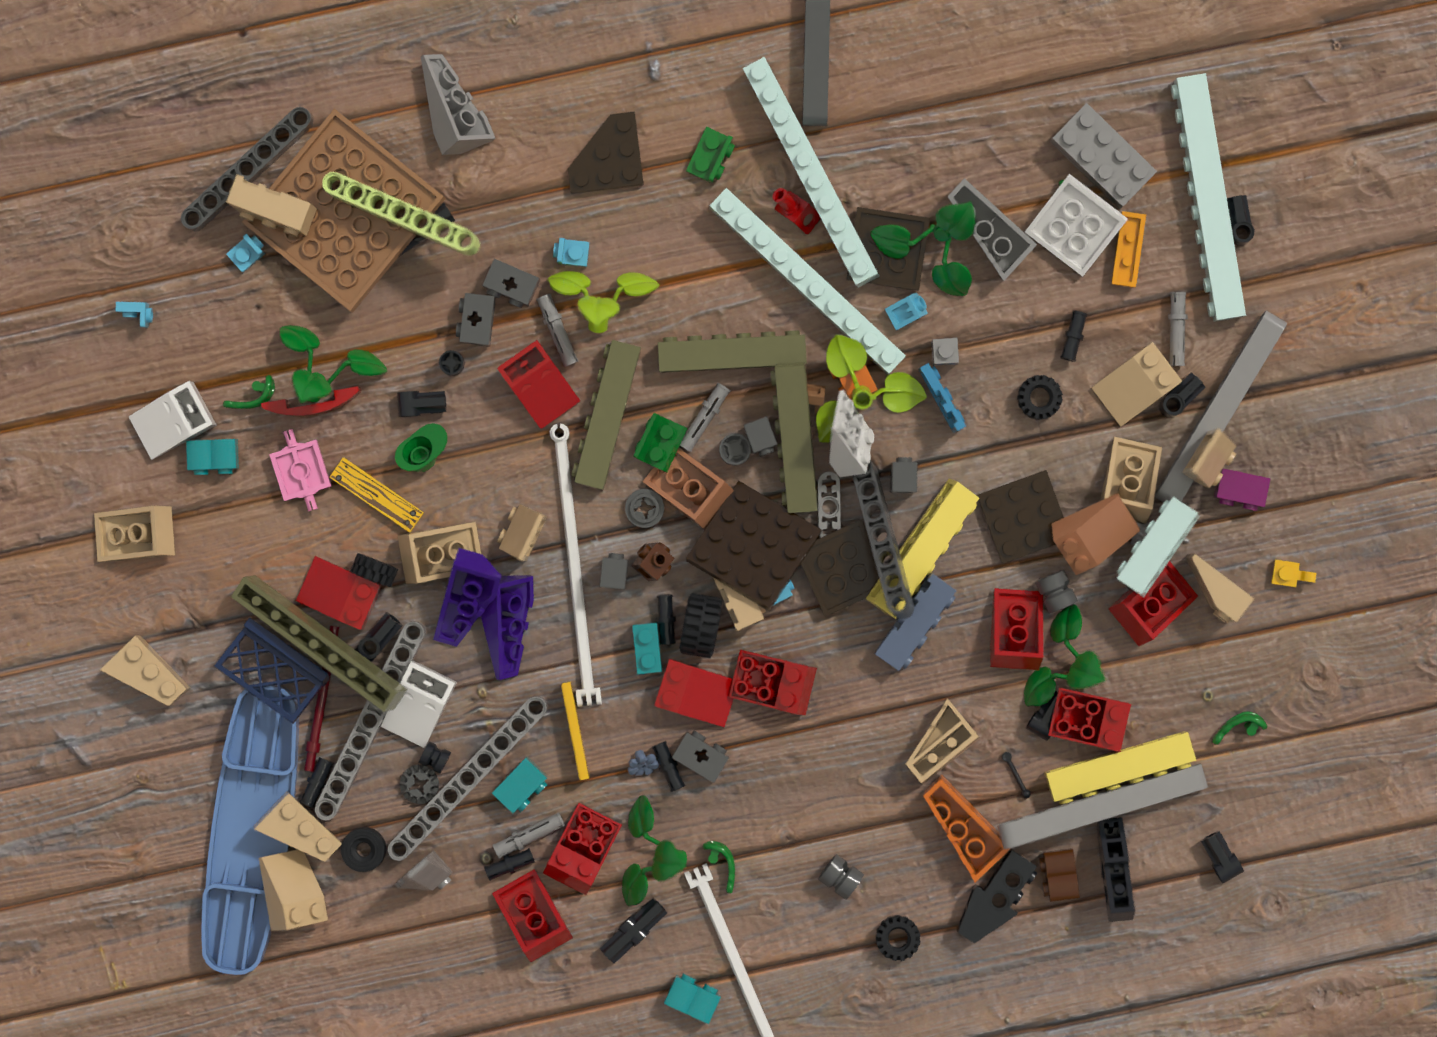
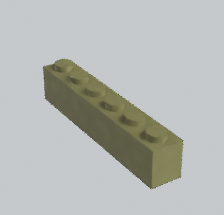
[658,330,807,373]
[571,340,641,490]
[771,362,818,513]

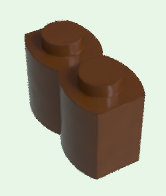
[1039,848,1080,902]

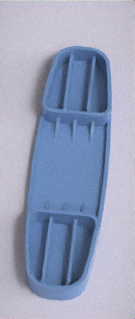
[201,685,299,975]

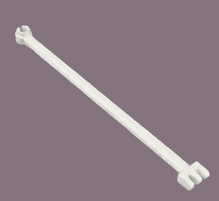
[550,423,602,707]
[684,863,774,1037]

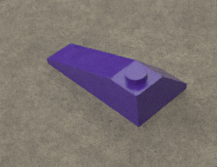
[433,548,502,647]
[481,575,534,680]

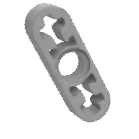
[818,472,841,537]

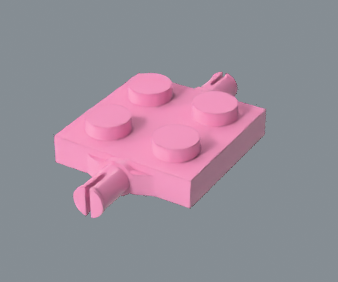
[269,429,332,512]

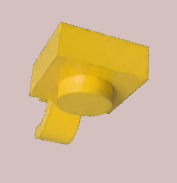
[1271,559,1317,587]

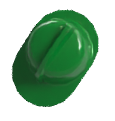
[395,423,448,472]

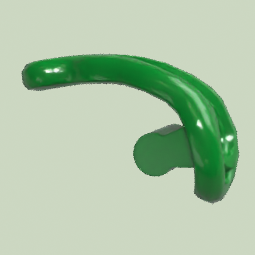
[223,375,275,409]
[1212,711,1268,745]
[702,841,735,894]

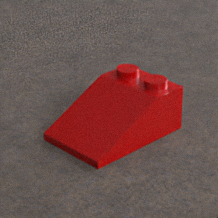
[296,556,383,630]
[1108,561,1198,646]
[990,588,1043,670]
[654,658,734,727]
[492,869,573,962]

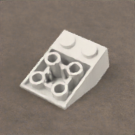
[129,381,216,460]
[829,390,874,477]
[381,660,457,748]

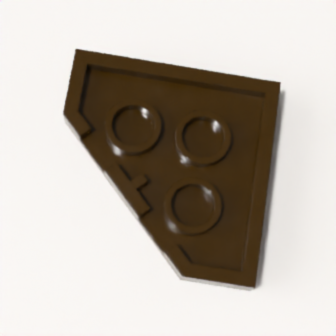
[568,111,644,194]

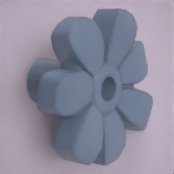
[628,750,659,776]

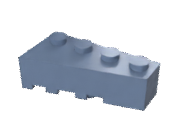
[874,573,957,671]

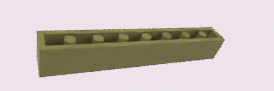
[231,575,408,712]

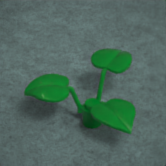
[871,202,975,296]
[279,325,388,403]
[1024,604,1106,707]
[622,795,687,907]

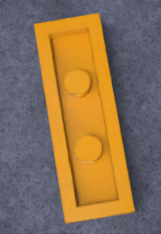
[1111,211,1146,288]

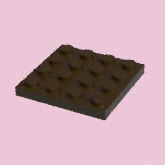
[686,480,822,611]

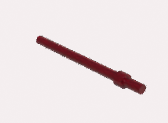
[304,625,340,772]

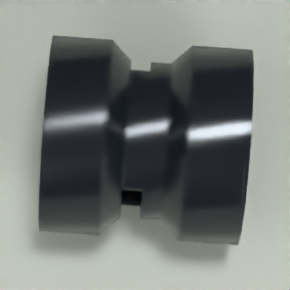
[439,350,465,376]
[418,741,451,774]

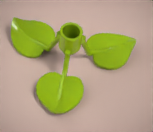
[547,271,659,333]
[816,334,927,443]

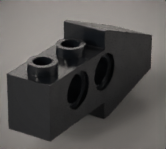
[1097,817,1135,922]
[957,848,1037,943]

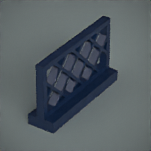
[214,617,330,724]

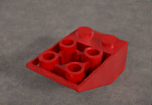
[497,340,580,429]
[729,649,817,716]
[1048,687,1131,752]
[543,803,622,895]

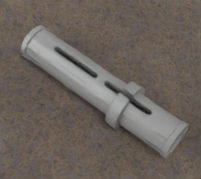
[1168,292,1188,366]
[536,294,578,367]
[680,383,731,452]
[493,812,565,859]

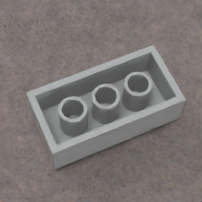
[1050,103,1157,209]

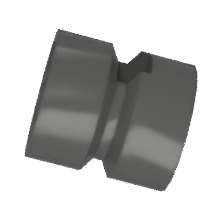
[719,433,751,466]
[1035,570,1078,614]
[818,854,864,900]

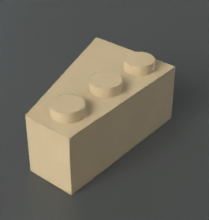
[100,635,190,706]
[253,791,342,862]

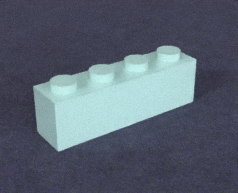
[1117,497,1200,598]

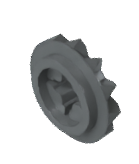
[625,489,664,528]
[399,765,439,804]

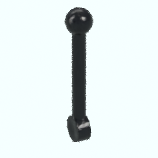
[1002,752,1031,799]

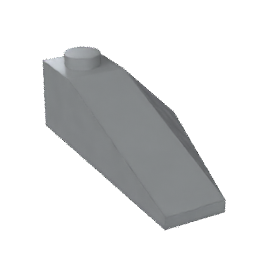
[421,54,495,155]
[395,850,453,891]

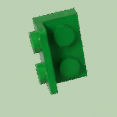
[686,126,735,184]
[634,413,688,473]

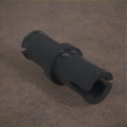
[1060,311,1088,362]
[656,594,676,645]
[652,741,685,792]
[299,757,334,808]
[484,848,535,881]

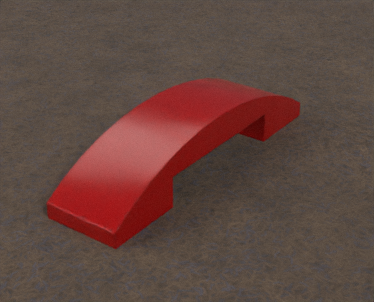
[261,386,361,416]

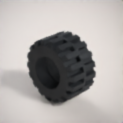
[679,593,723,659]

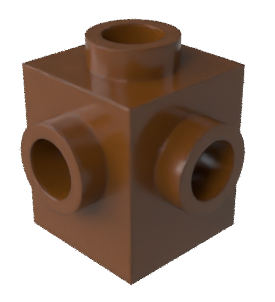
[631,542,675,582]

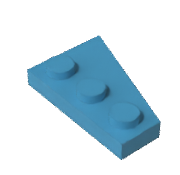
[918,363,966,433]

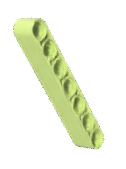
[322,172,480,256]

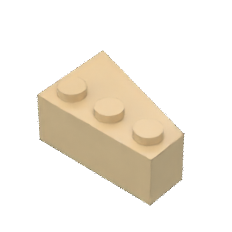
[226,175,317,237]
[714,578,766,631]
[906,698,980,785]

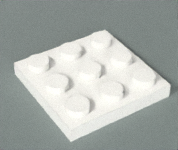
[1025,174,1128,277]

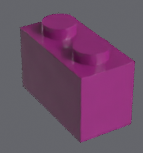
[1213,468,1271,511]

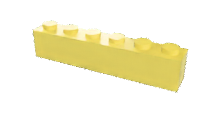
[866,479,979,619]
[1044,731,1196,804]

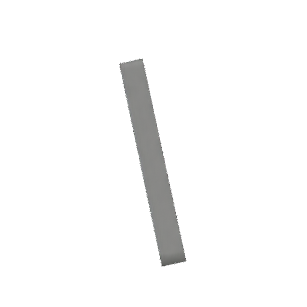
[1154,310,1287,503]
[315,621,426,820]
[388,696,548,861]
[997,763,1208,849]

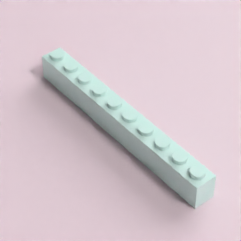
[743,57,879,288]
[1171,73,1246,322]
[710,188,906,375]

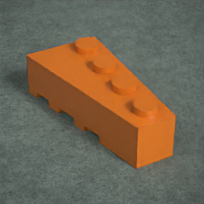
[923,774,1010,882]

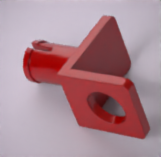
[773,188,821,235]

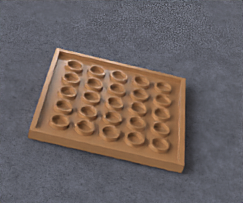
[242,109,446,313]

